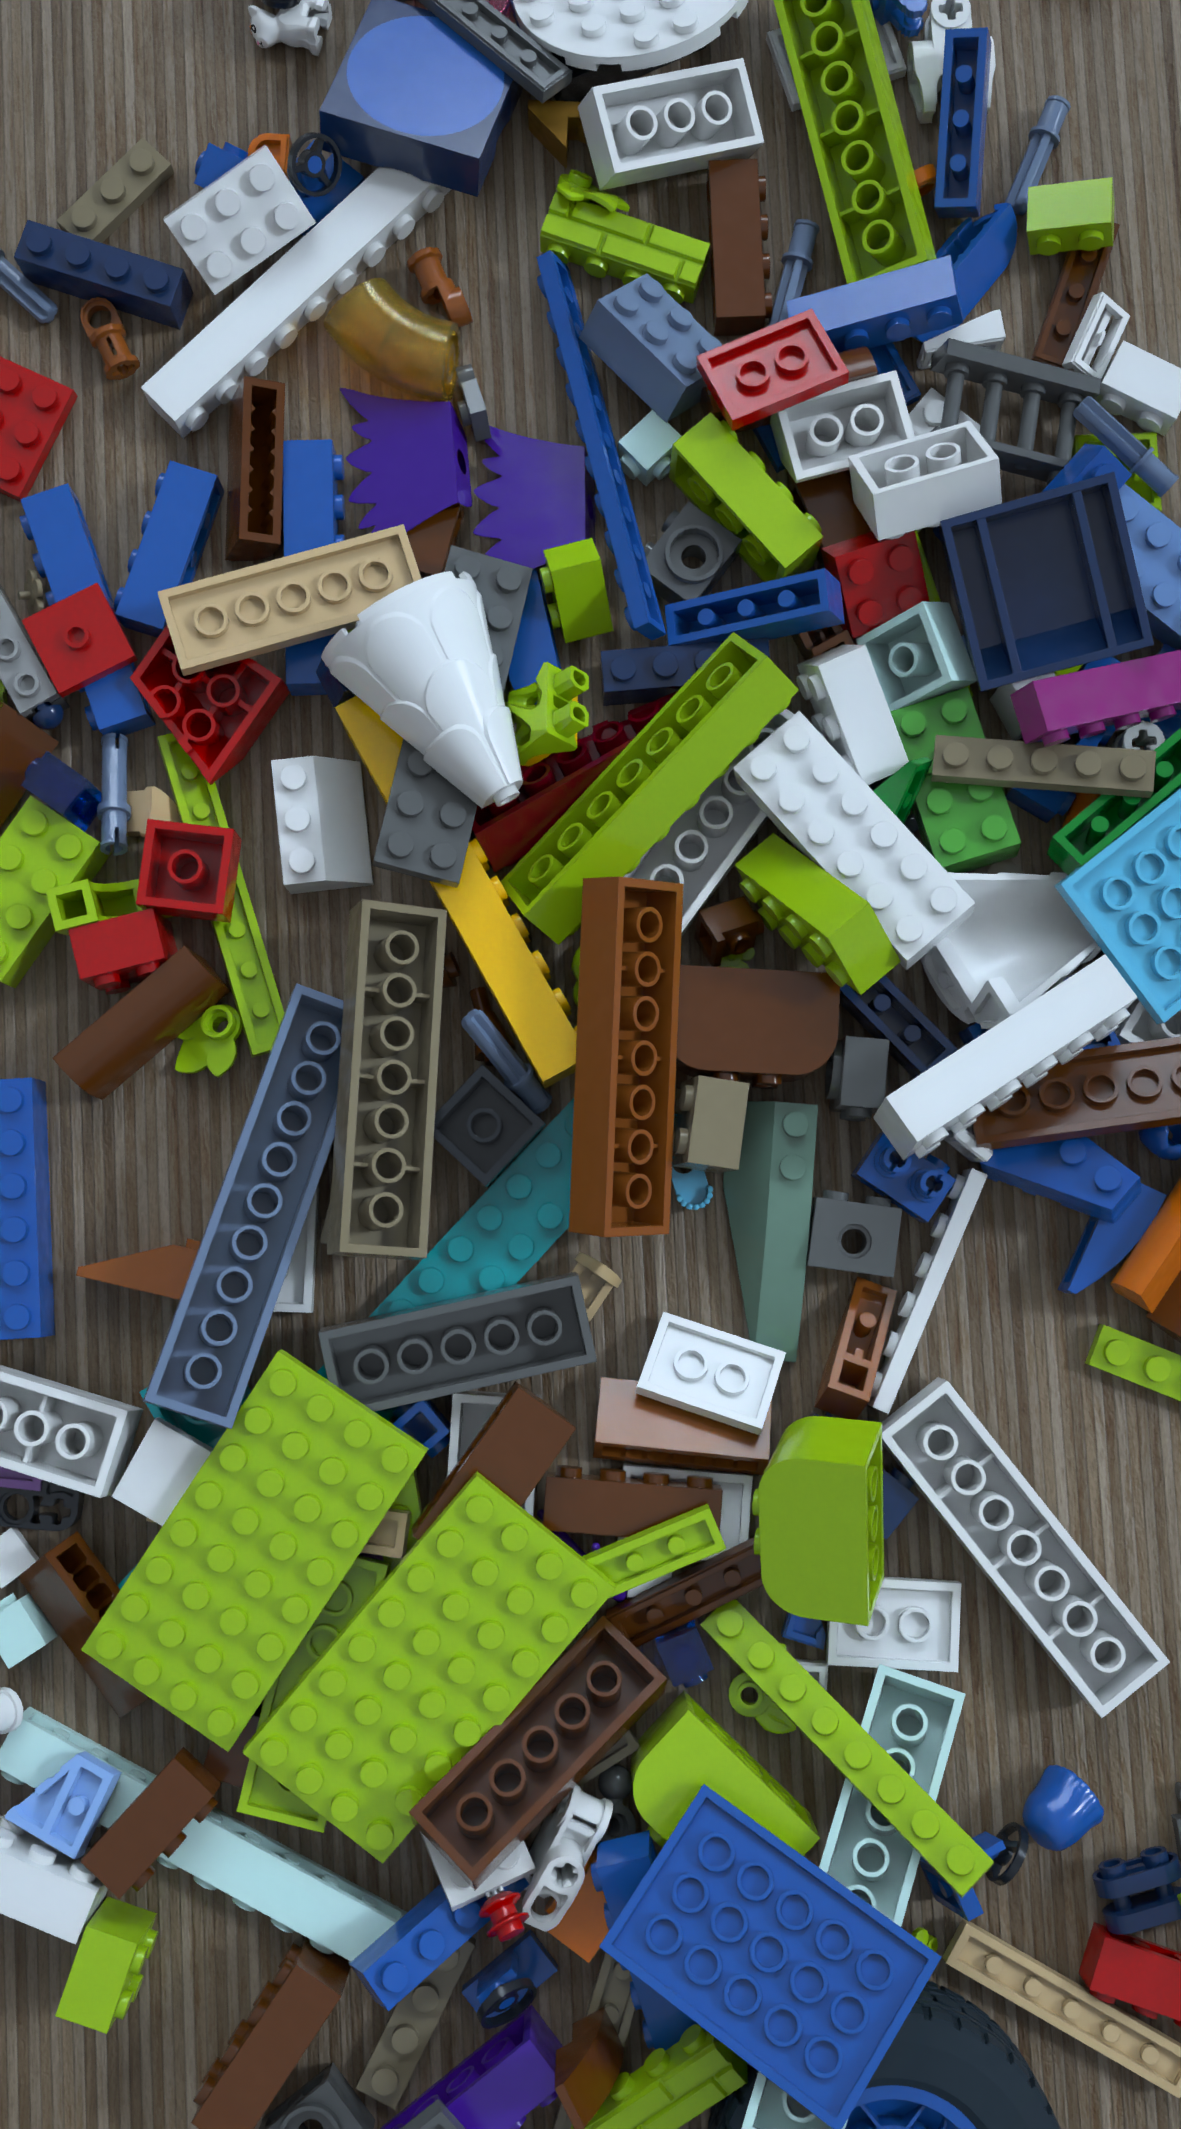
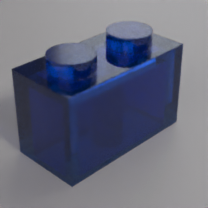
[21,751,101,832]

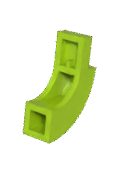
[45,879,174,935]

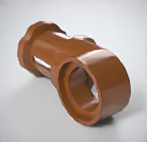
[407,247,473,330]
[80,297,140,380]

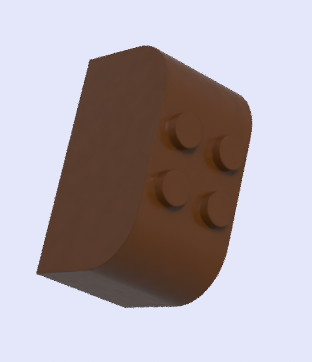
[676,965,840,1089]

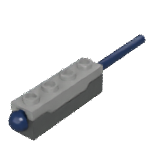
[0,584,70,730]

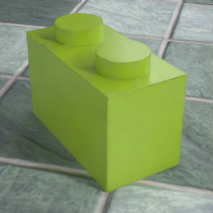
[1026,177,1115,256]
[539,538,614,643]

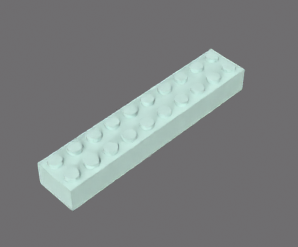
[741,1664,966,2129]

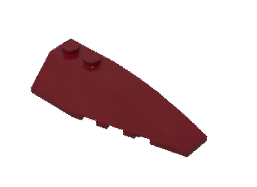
[471,691,678,872]

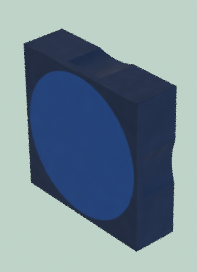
[319,0,523,197]

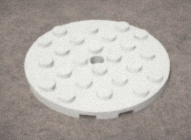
[513,0,749,71]

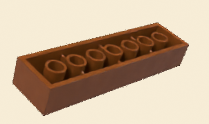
[569,876,684,1237]

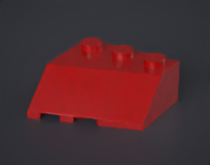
[130,625,290,785]

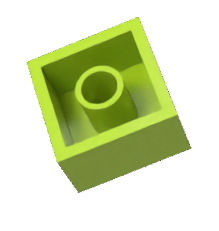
[55,1896,158,2034]

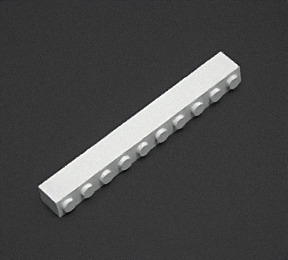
[141,167,451,438]

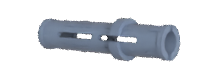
[97,733,131,856]

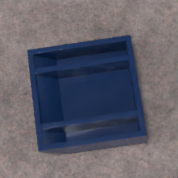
[938,472,1154,692]

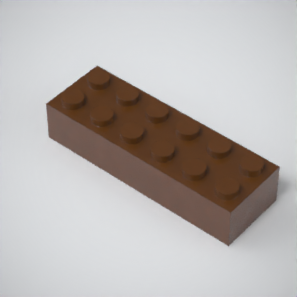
[409,1615,667,1891]

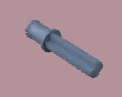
[1005,95,1071,215]
[768,219,820,326]
[0,249,58,324]
[1073,396,1179,497]
[461,1009,552,1114]

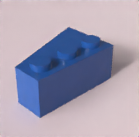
[980,1137,1141,1224]

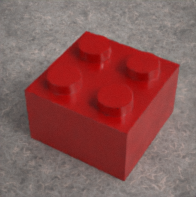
[821,530,930,638]
[136,819,242,923]
[68,908,178,994]

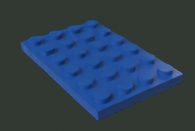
[599,1784,942,2129]

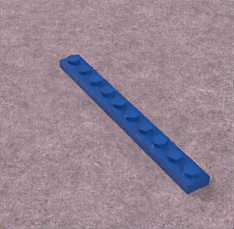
[536,250,666,641]

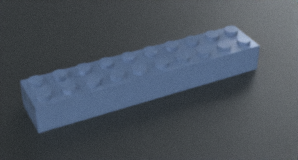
[142,983,344,1429]

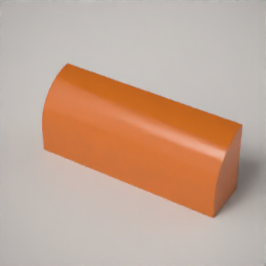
[1110,1177,1181,1313]

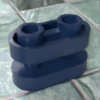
[1092,1846,1181,1935]

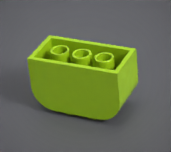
[752,1416,884,1626]
[631,1690,820,1856]

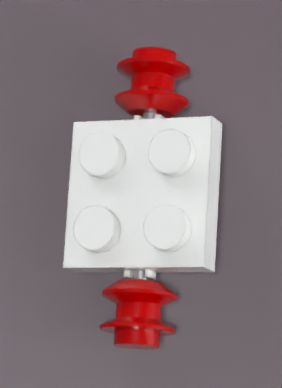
[420,1831,535,1942]

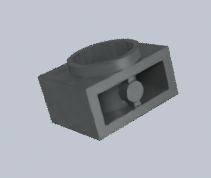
[644,501,742,604]
[825,1036,889,1122]
[806,1190,902,1277]
[259,2062,375,2129]

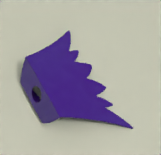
[340,388,472,533]
[473,425,596,569]

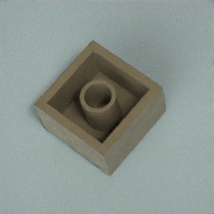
[672,1075,750,1173]

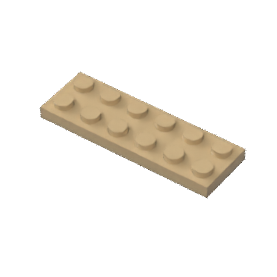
[157,524,422,676]

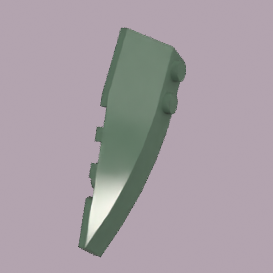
[723,1101,818,1362]

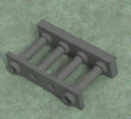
[930,338,1101,485]

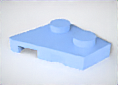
[5,1751,122,1860]

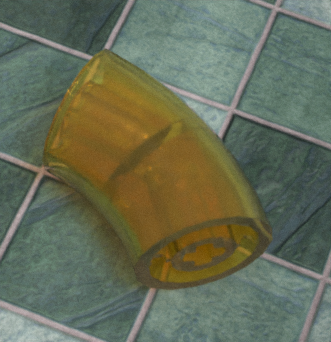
[324,277,460,402]

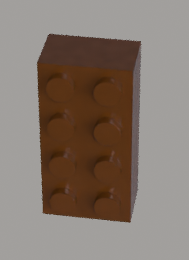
[191,1937,351,2129]

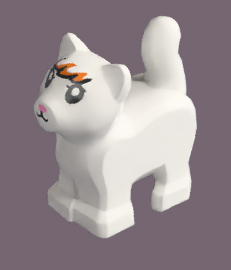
[248,0,332,56]

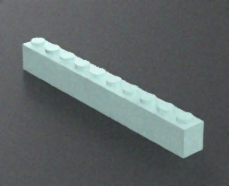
[0,1707,408,1965]

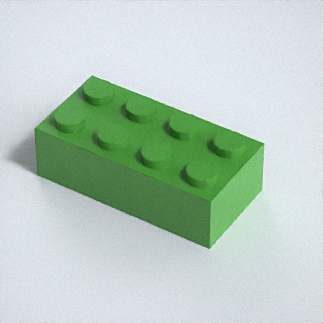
[890,687,1021,873]

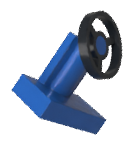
[287,132,365,236]
[919,1822,1029,1922]
[461,1929,558,2029]

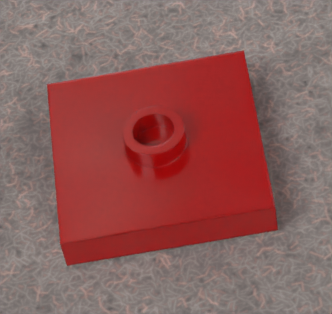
[21,583,138,698]

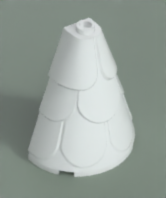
[321,571,523,808]
[921,872,1102,1029]

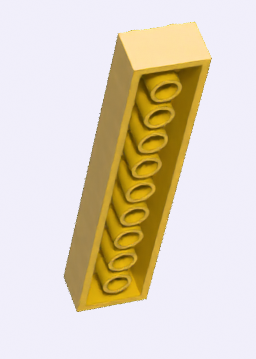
[335,696,577,1089]

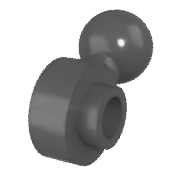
[596,1764,636,1846]

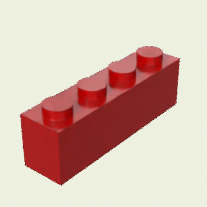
[1078,1922,1181,2027]

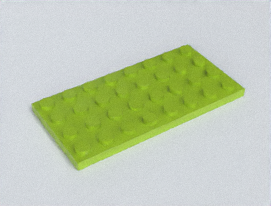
[81,1349,429,1752]
[243,1471,616,1864]

